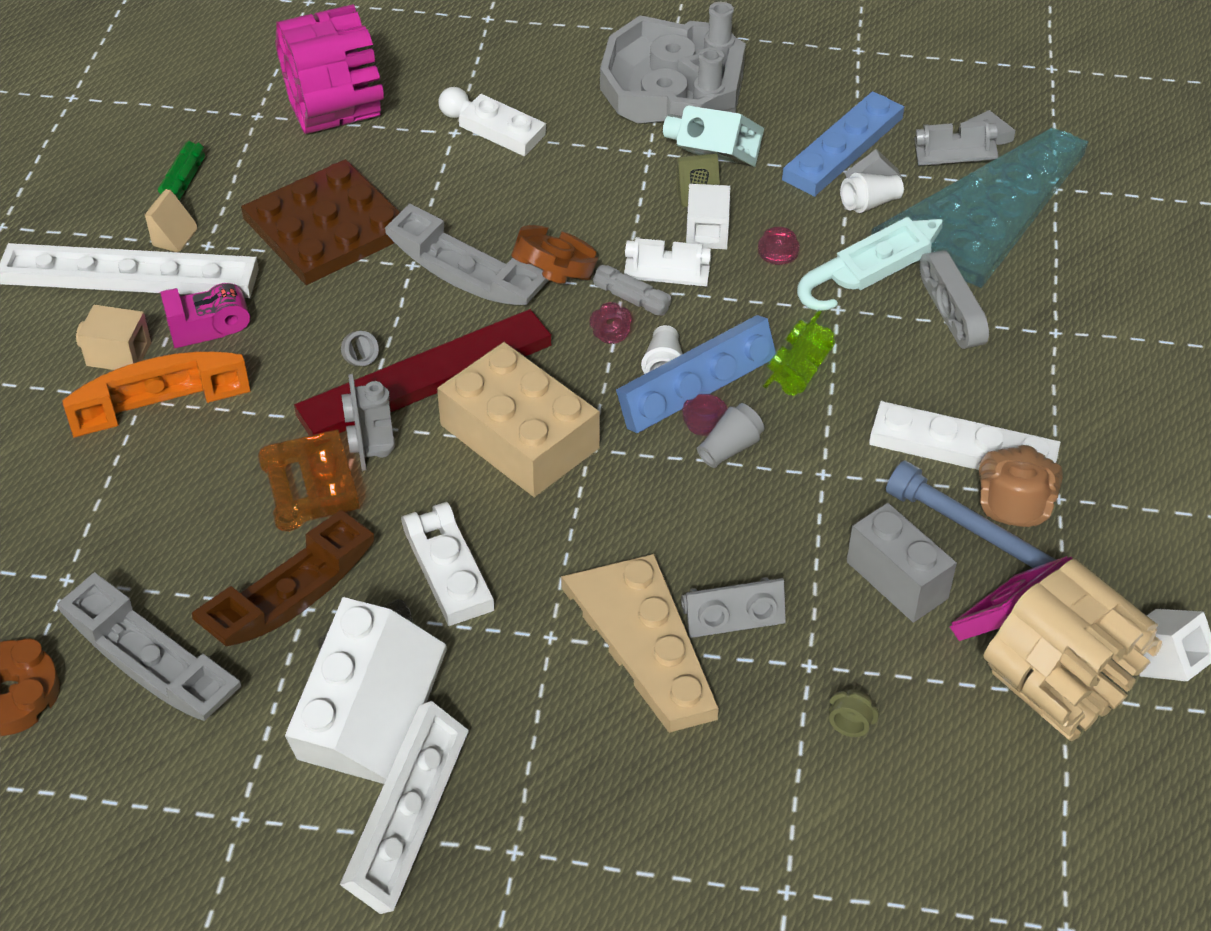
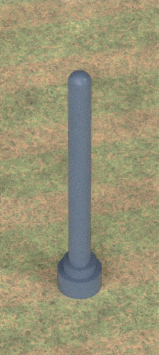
[886,460,1056,568]

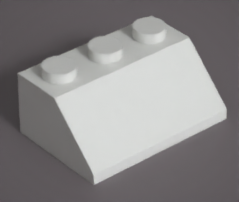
[285,597,447,784]

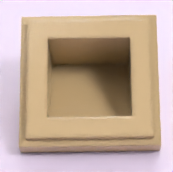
[145,189,197,252]

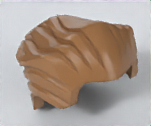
[979,445,1063,527]

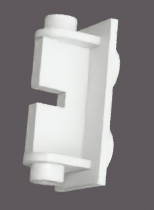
[624,237,711,286]

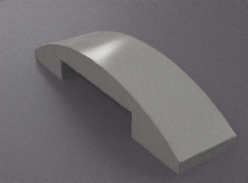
[385,203,549,305]
[57,572,241,721]

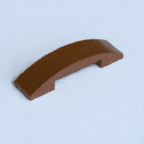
[192,510,374,646]

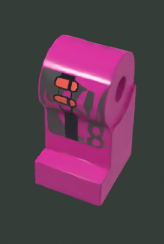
[160,283,250,348]

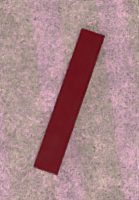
[294,309,552,444]

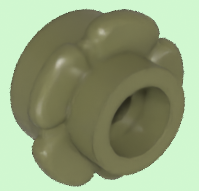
[829,689,879,737]

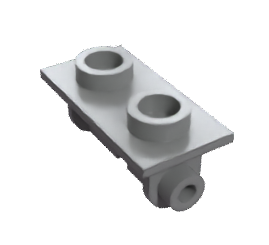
[915,119,998,166]
[342,374,395,471]
[681,577,786,638]

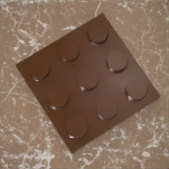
[241,159,400,285]

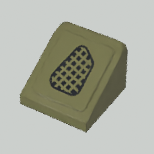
[676,153,720,207]

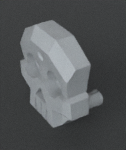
[600,2,746,123]

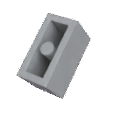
[847,503,957,623]

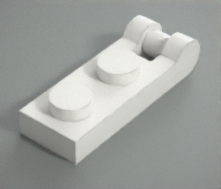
[401,502,494,626]

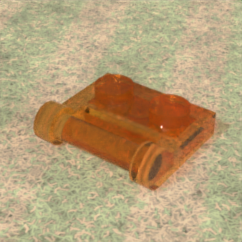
[258,430,360,531]

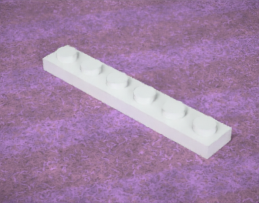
[0,243,259,298]

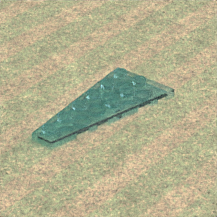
[871,128,1088,288]

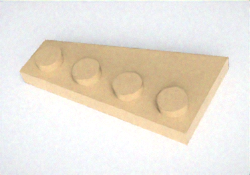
[561,554,719,733]

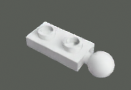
[438,87,546,156]

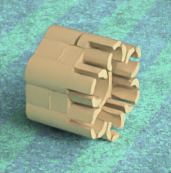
[984,559,1162,741]

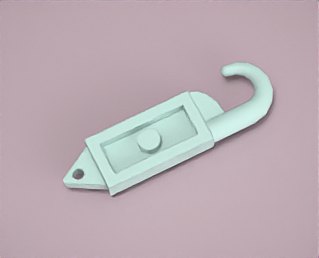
[797,217,943,311]

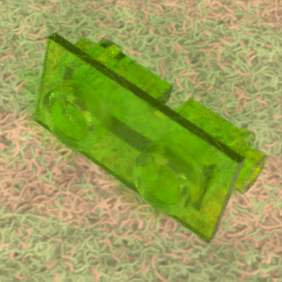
[763,310,835,396]

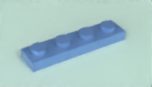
[782,91,904,197]
[616,315,777,433]

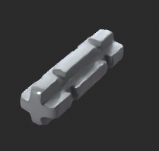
[593,265,672,316]

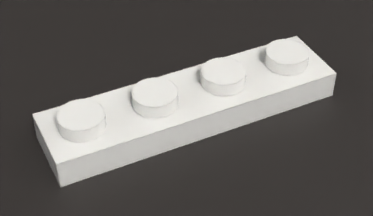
[869,401,1060,470]
[340,701,469,914]

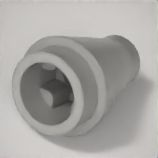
[697,403,765,468]

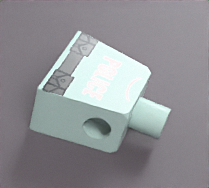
[663,106,764,167]

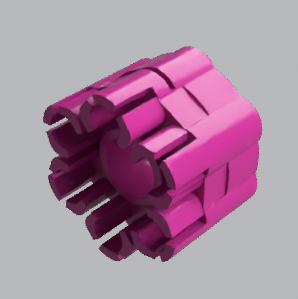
[275,4,384,134]

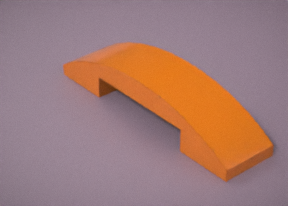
[62,352,251,438]

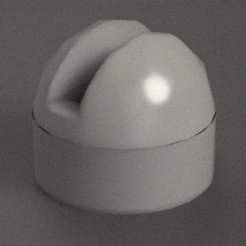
[341,331,379,366]

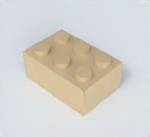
[437,342,600,497]

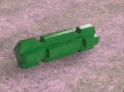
[158,141,205,200]

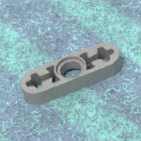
[920,250,989,349]

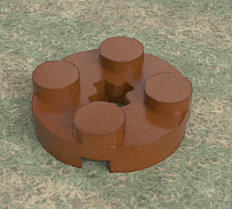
[511,225,598,283]
[0,639,60,736]

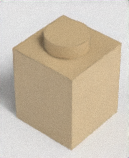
[76,305,151,370]

